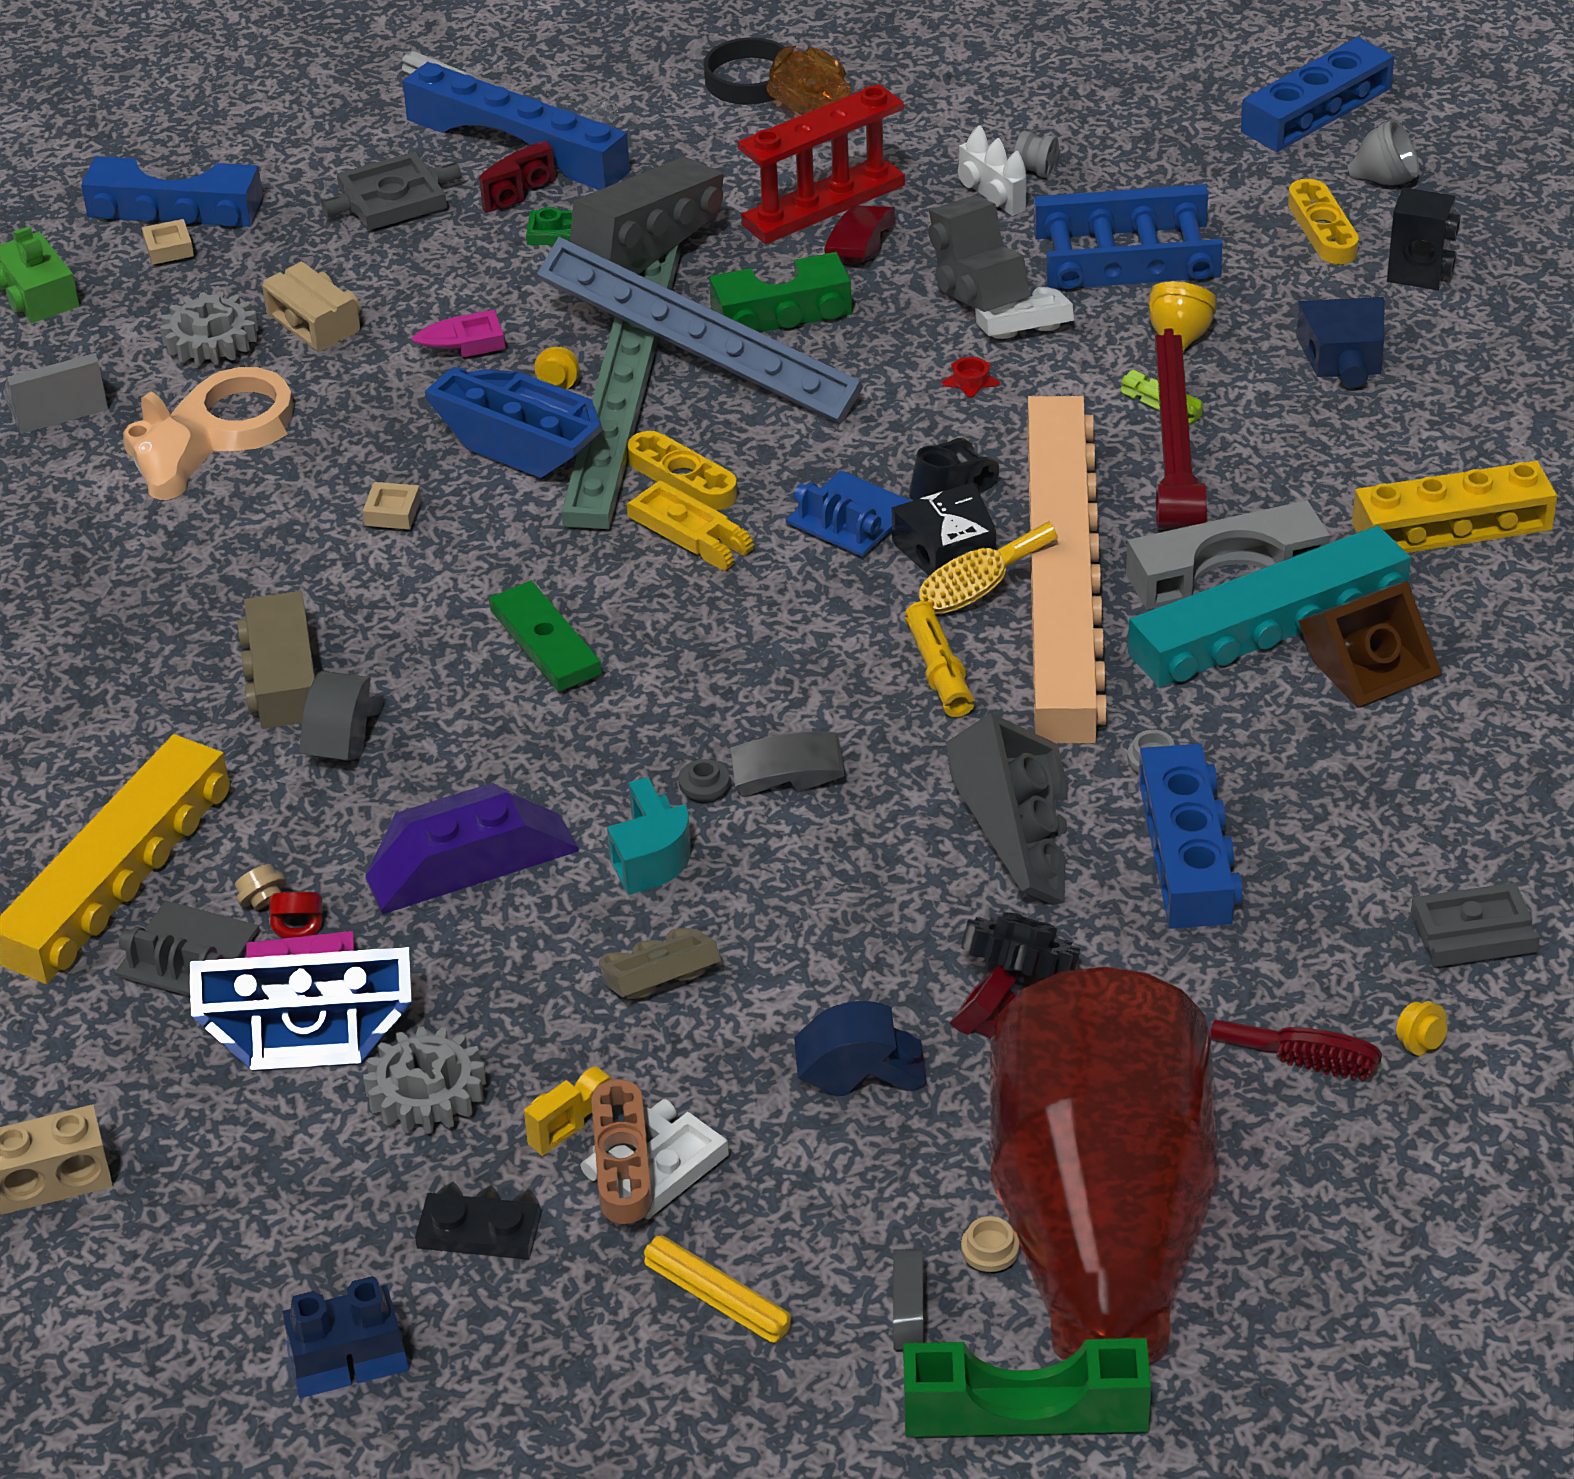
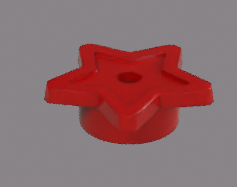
[941,357,1000,398]

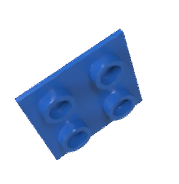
[786,470,911,557]

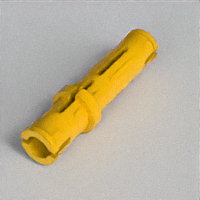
[904,601,975,717]

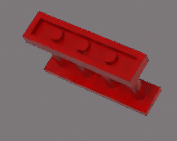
[737,84,905,245]

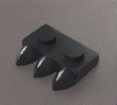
[415,1181,541,1260]

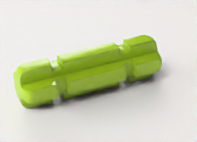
[1121,370,1204,425]

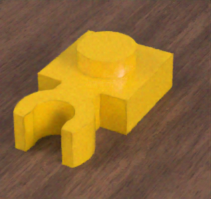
[524,1066,612,1156]

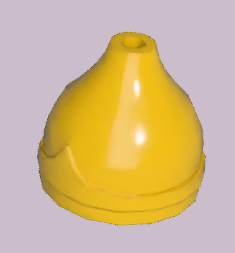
[1148,281,1217,352]

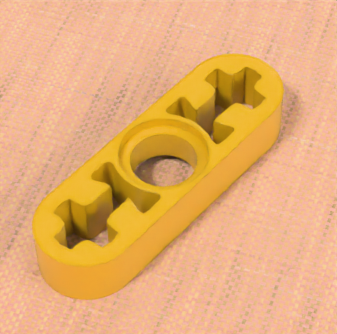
[1288,179,1359,264]
[627,431,737,510]

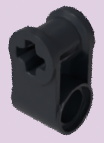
[909,438,999,501]

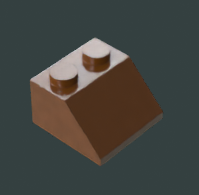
[1298,581,1442,707]

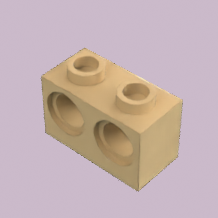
[0,1104,113,1215]

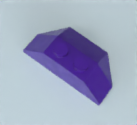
[365,783,579,914]

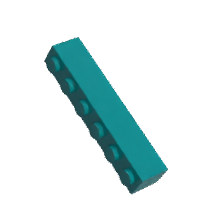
[1128,525,1411,688]

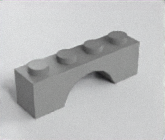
[1126,500,1330,610]

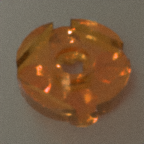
[767,46,851,115]

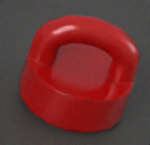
[269,892,323,939]

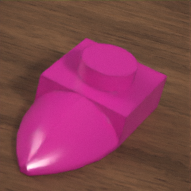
[412,310,505,357]

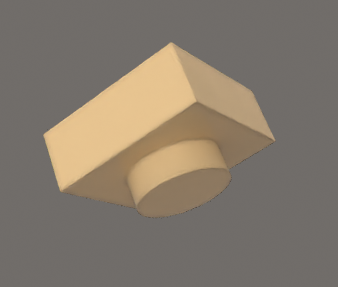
[142,219,194,265]
[362,482,421,529]

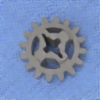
[160,291,258,366]
[363,1026,486,1134]

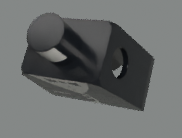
[891,482,996,576]

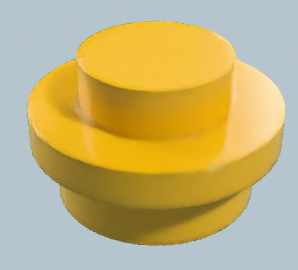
[534,347,579,390]
[1396,1001,1448,1056]

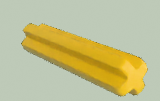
[644,1235,792,1343]

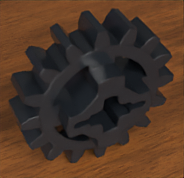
[961,912,1080,985]

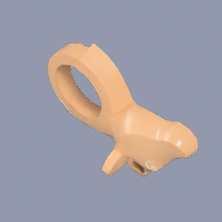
[123,367,294,500]

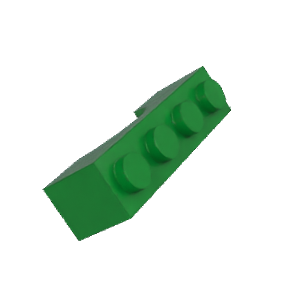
[903,1338,1151,1437]

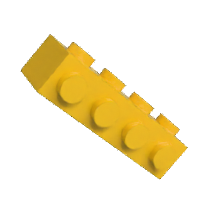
[1352,460,1557,553]

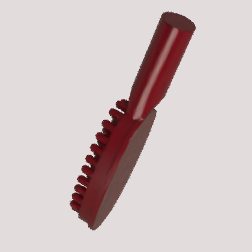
[1210,1019,1382,1080]

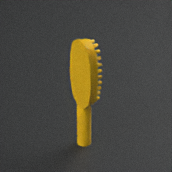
[919,521,1058,614]

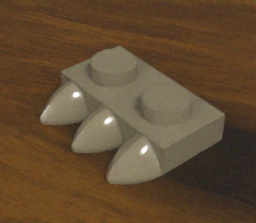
[599,928,721,999]

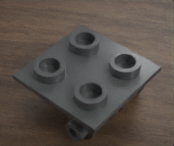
[115,900,259,996]

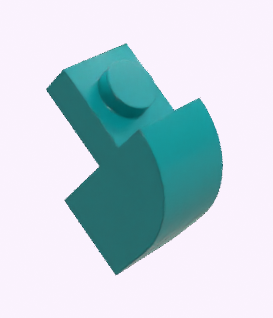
[607,777,691,895]

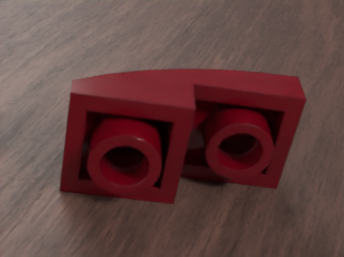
[479,140,556,213]
[824,205,895,264]

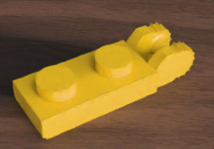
[627,480,754,571]

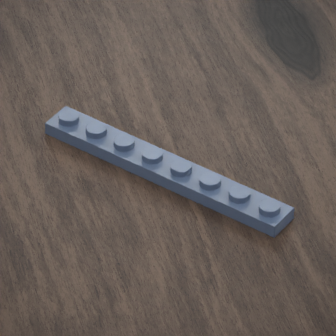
[537,237,863,424]

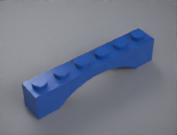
[402,61,630,190]

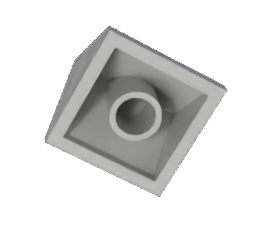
[3,353,108,434]

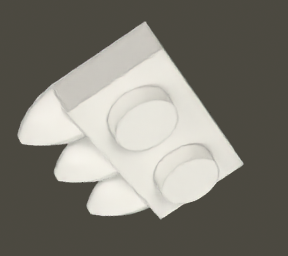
[958,125,1026,216]
[975,287,1074,339]

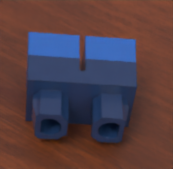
[282,1276,409,1399]

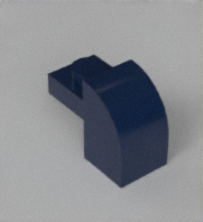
[794,1001,926,1096]

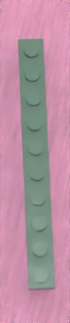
[562,243,680,529]

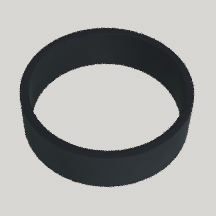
[704,37,794,105]

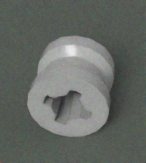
[1014,130,1059,179]

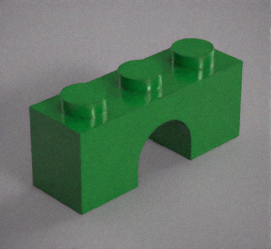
[709,252,852,333]

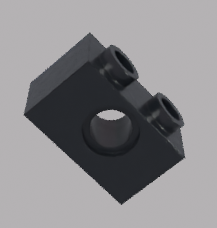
[1387,187,1461,291]

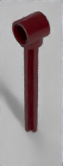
[1155,328,1207,531]

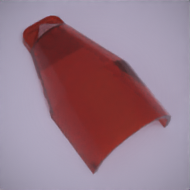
[990,967,1220,1365]

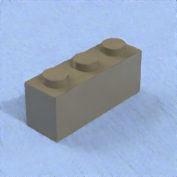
[237,591,315,729]

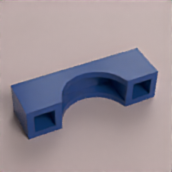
[81,156,263,227]

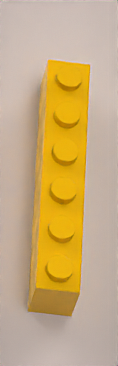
[0,734,230,984]

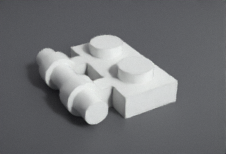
[580,1099,729,1219]

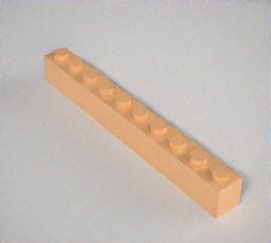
[1028,396,1106,743]

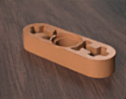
[591,1079,652,1224]

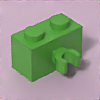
[0,226,79,323]

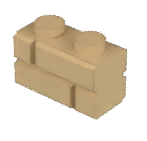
[262,261,361,352]

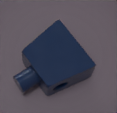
[1296,297,1385,388]

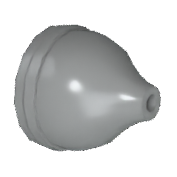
[1347,118,1419,186]

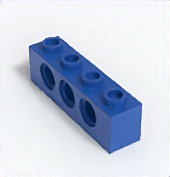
[1241,37,1394,152]
[1139,743,1242,929]

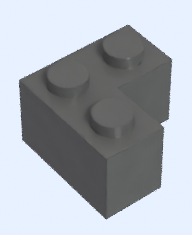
[928,195,1030,312]

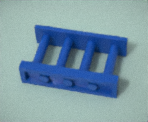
[1033,184,1223,289]

